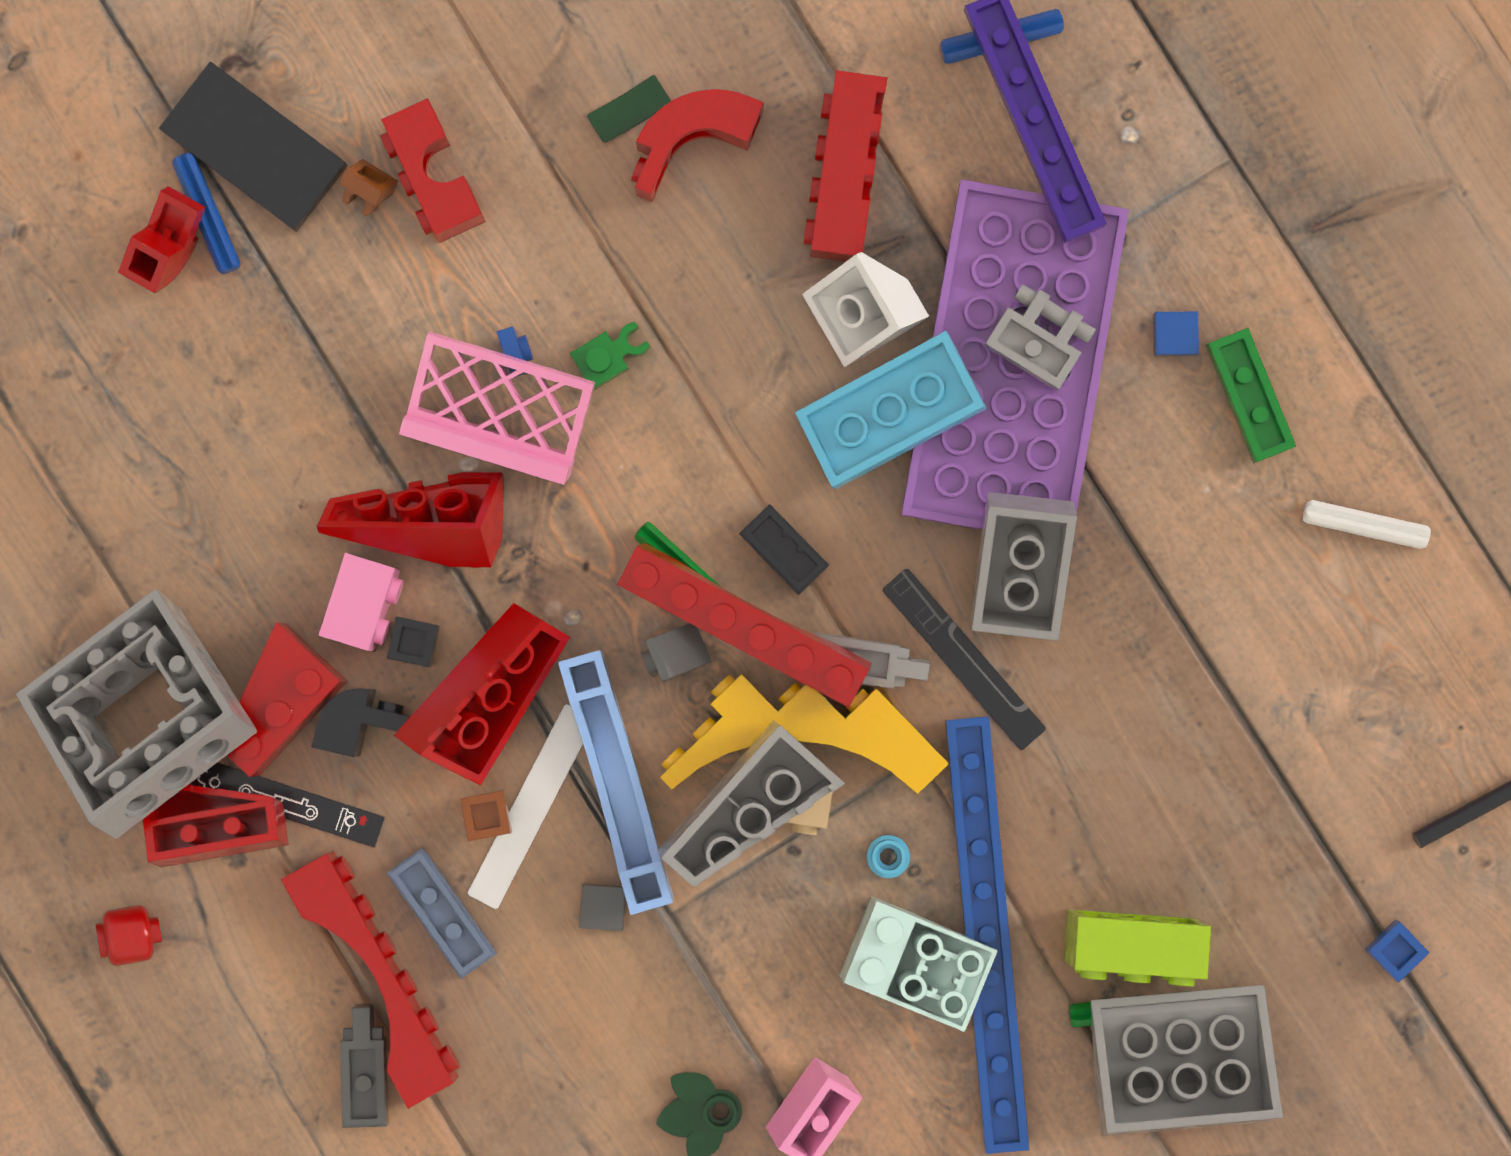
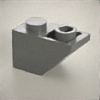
[641,624,712,682]

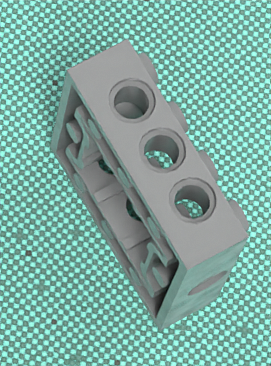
[16,589,258,839]

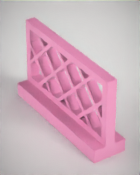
[399,332,595,485]

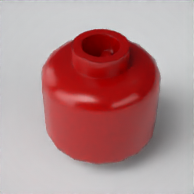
[95,905,162,966]

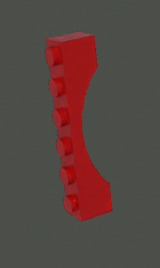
[617,543,872,707]
[281,851,460,1109]

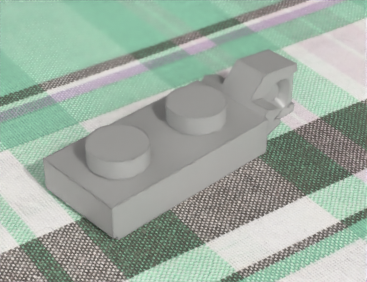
[814,632,930,689]

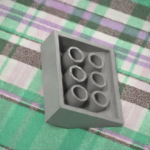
[1090,985,1283,1137]

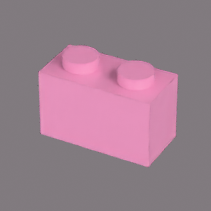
[319,553,404,652]
[765,1057,863,1156]

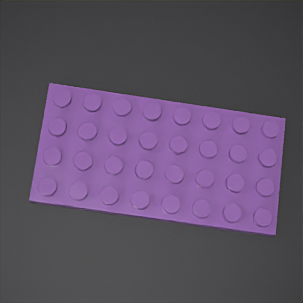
[901,179,1129,530]

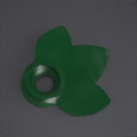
[656,1072,742,1156]

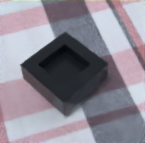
[387,616,440,668]

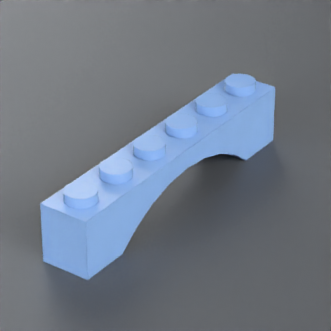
[558,650,674,915]

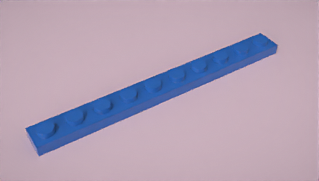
[945,716,1029,1154]

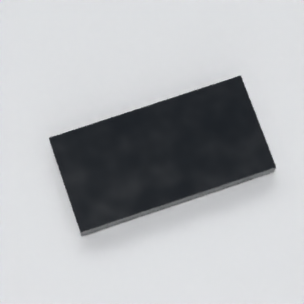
[159,61,348,232]

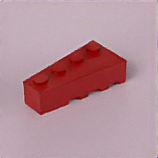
[803,70,888,262]

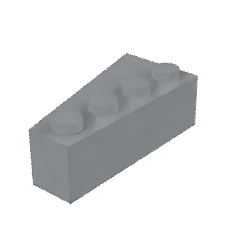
[657,720,845,887]

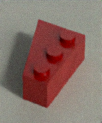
[227,622,348,777]
[143,784,289,868]

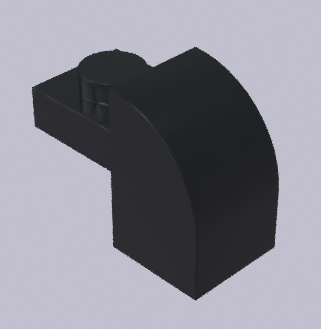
[311,688,411,757]

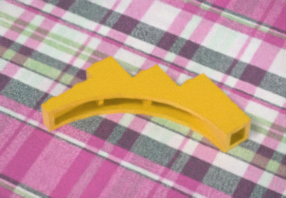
[660,674,949,794]

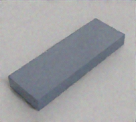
[387,847,498,979]

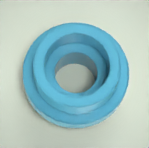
[867,835,910,878]

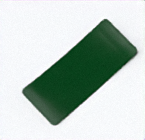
[587,75,671,143]

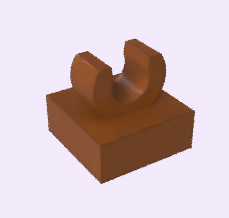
[339,159,398,216]
[460,790,512,841]

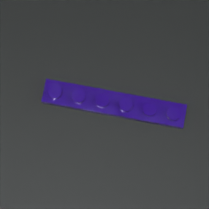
[964,0,1107,244]

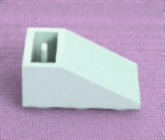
[839,896,997,1032]

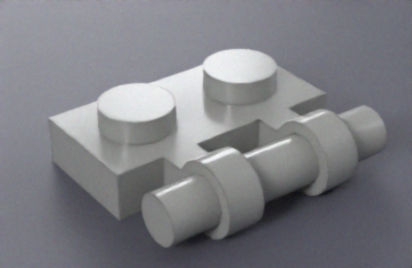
[984,284,1096,391]

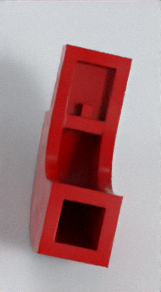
[631,89,764,202]

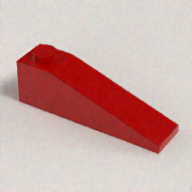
[316,472,504,568]

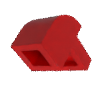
[118,186,205,293]

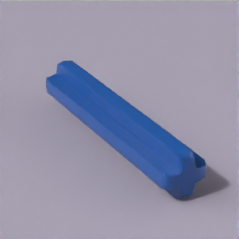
[940,9,1064,64]
[172,153,241,274]

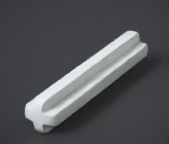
[1303,500,1431,549]

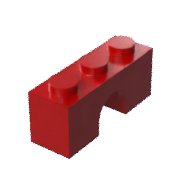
[380,98,486,243]

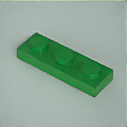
[1206,328,1296,464]

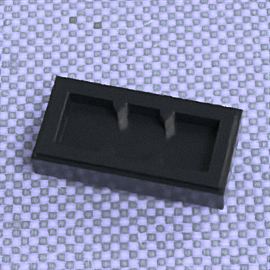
[739,504,829,596]

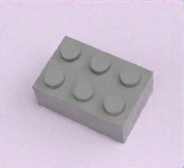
[971,492,1077,641]

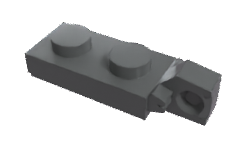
[340,1004,388,1128]

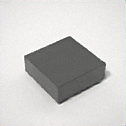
[579,884,625,931]

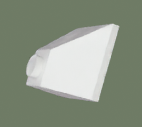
[802,252,929,367]

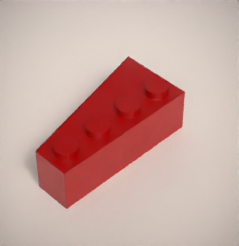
[393,603,570,786]

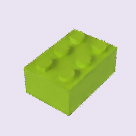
[1064,909,1211,986]

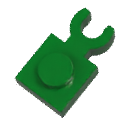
[570,322,650,391]

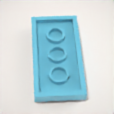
[795,331,987,490]

